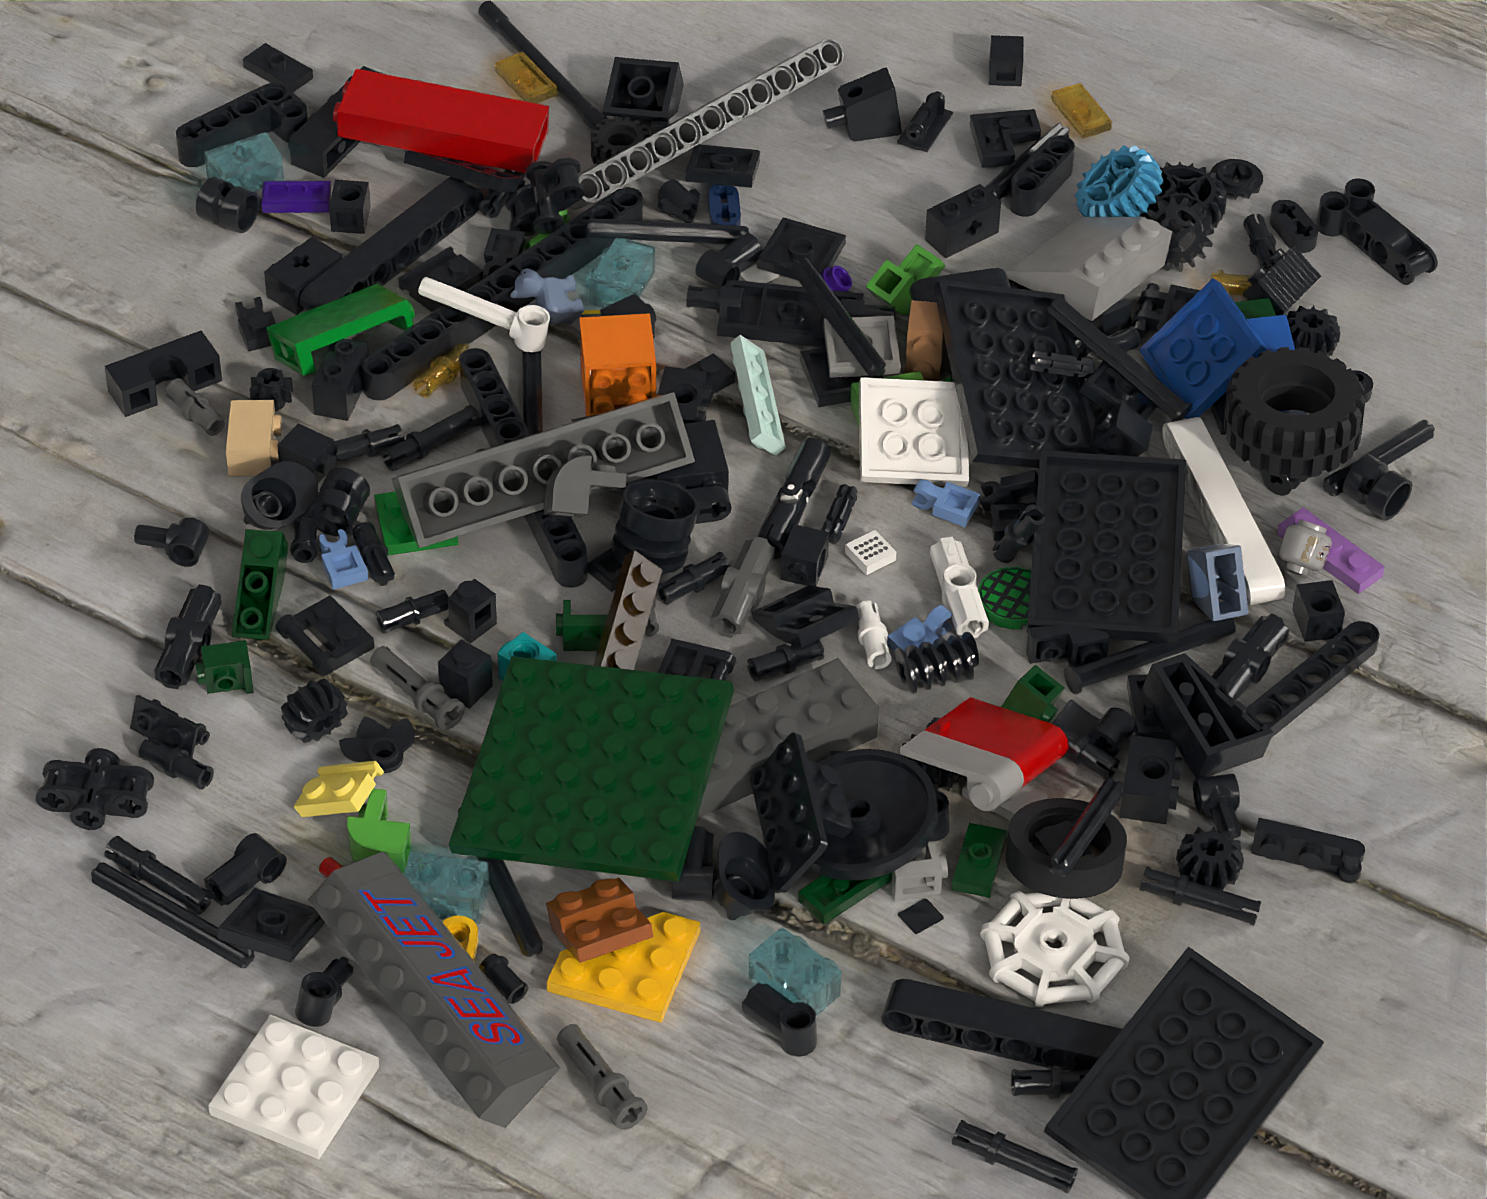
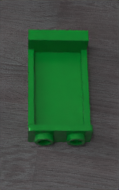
[266,284,415,376]

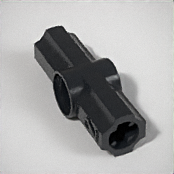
[154,584,222,689]
[1211,613,1289,703]

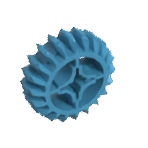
[1074,145,1164,217]

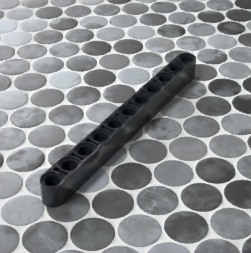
[362,187,643,401]

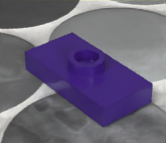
[261,181,331,213]

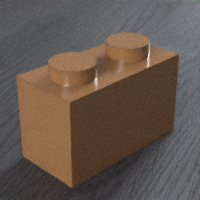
[905,300,944,381]

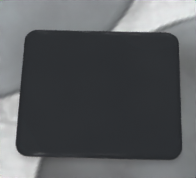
[898,898,944,934]

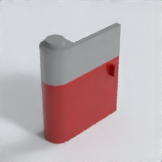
[900,697,1069,811]

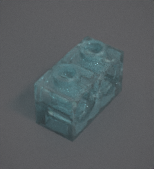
[404,852,489,924]
[748,927,842,1016]

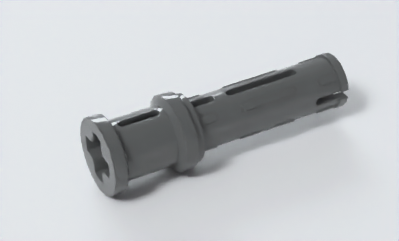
[370,646,465,730]
[557,1024,648,1130]

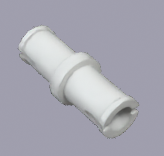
[856,600,891,669]

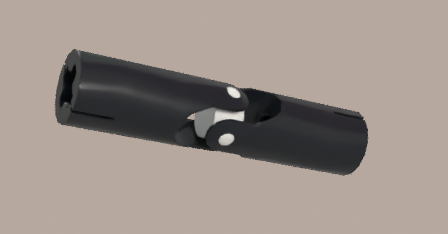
[756,438,831,559]

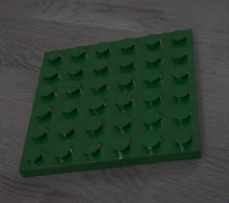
[448,656,734,882]

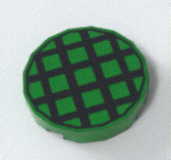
[978,567,1031,629]

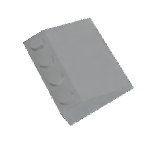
[1006,217,1172,321]

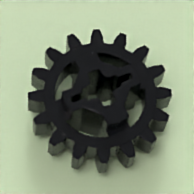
[1147,197,1214,272]

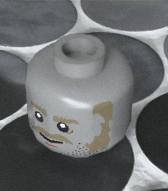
[1278,519,1332,576]

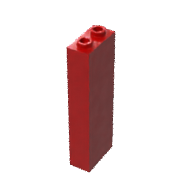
[333,69,549,173]

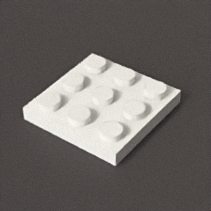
[859,378,969,487]
[208,1014,379,1159]

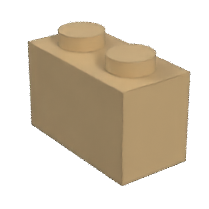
[226,400,282,476]

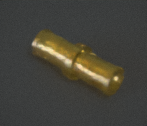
[413,343,469,398]

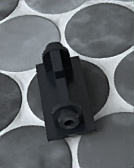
[897,91,953,153]
[130,695,210,758]

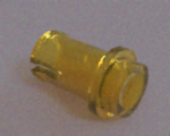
[1210,270,1251,296]

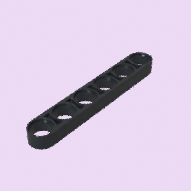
[1245,621,1380,737]

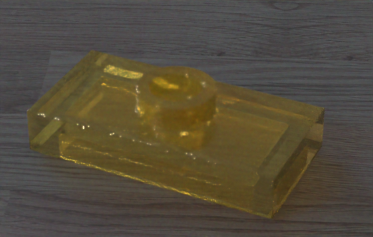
[495,51,557,104]
[1051,83,1112,139]

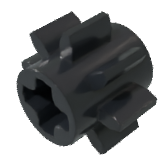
[249,368,293,411]

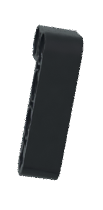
[176,83,308,167]

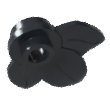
[339,716,415,773]

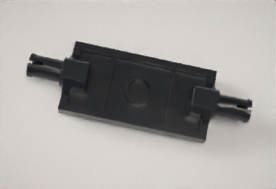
[686,279,896,347]

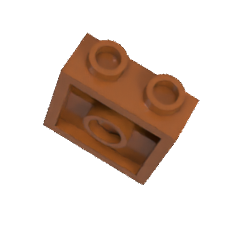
[546,877,654,963]

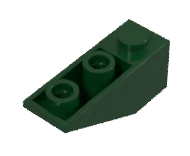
[232,529,289,641]

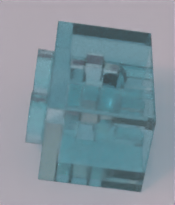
[204,132,284,191]
[586,238,655,308]

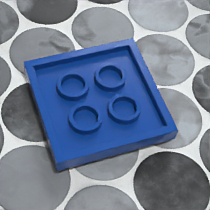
[1139,278,1268,419]

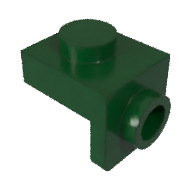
[556,600,608,651]

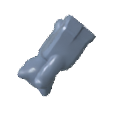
[510,268,584,324]

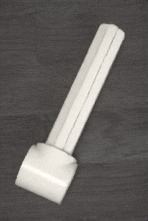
[418,277,550,352]

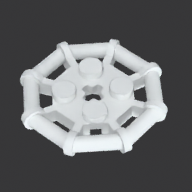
[980,890,1130,1008]

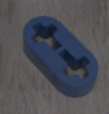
[708,184,741,226]

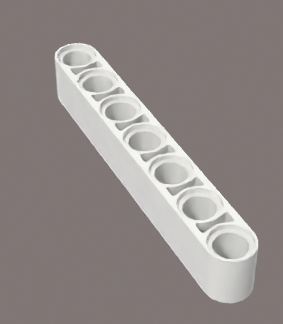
[1162,417,1285,606]

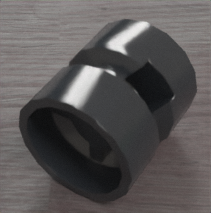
[195,177,260,233]
[1343,454,1413,520]
[308,467,370,537]

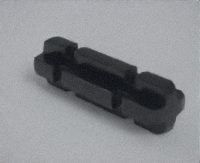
[1027,350,1095,379]
[821,484,858,544]

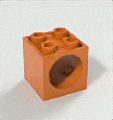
[579,313,656,416]

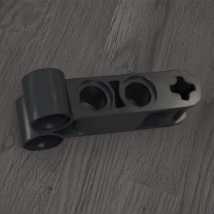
[1316,178,1438,285]

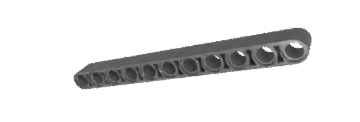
[569,39,844,210]

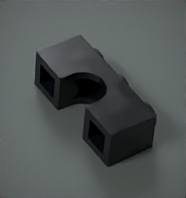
[104,330,222,417]

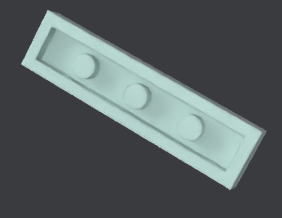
[730,335,786,456]

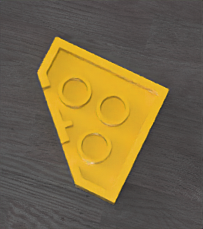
[547,912,701,1023]

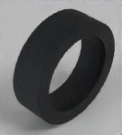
[1005,798,1127,899]

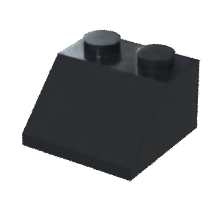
[602,57,684,121]

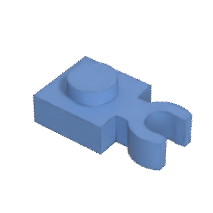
[319,529,368,590]

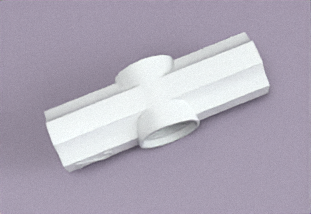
[930,537,989,638]

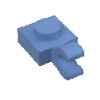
[912,479,981,527]
[887,605,952,652]

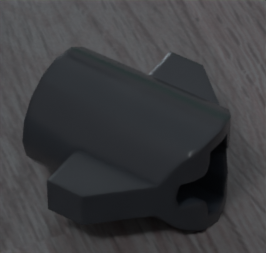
[657,179,700,223]

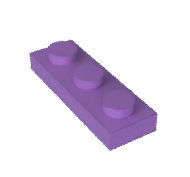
[1277,507,1385,594]

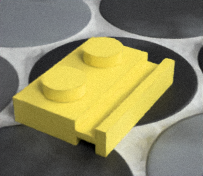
[293,761,384,817]

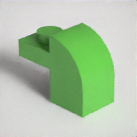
[866,244,946,315]
[347,788,412,875]

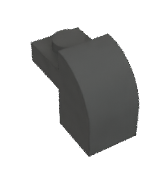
[544,455,627,518]

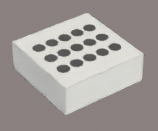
[845,530,897,575]

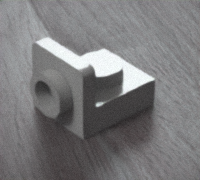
[891,841,948,901]

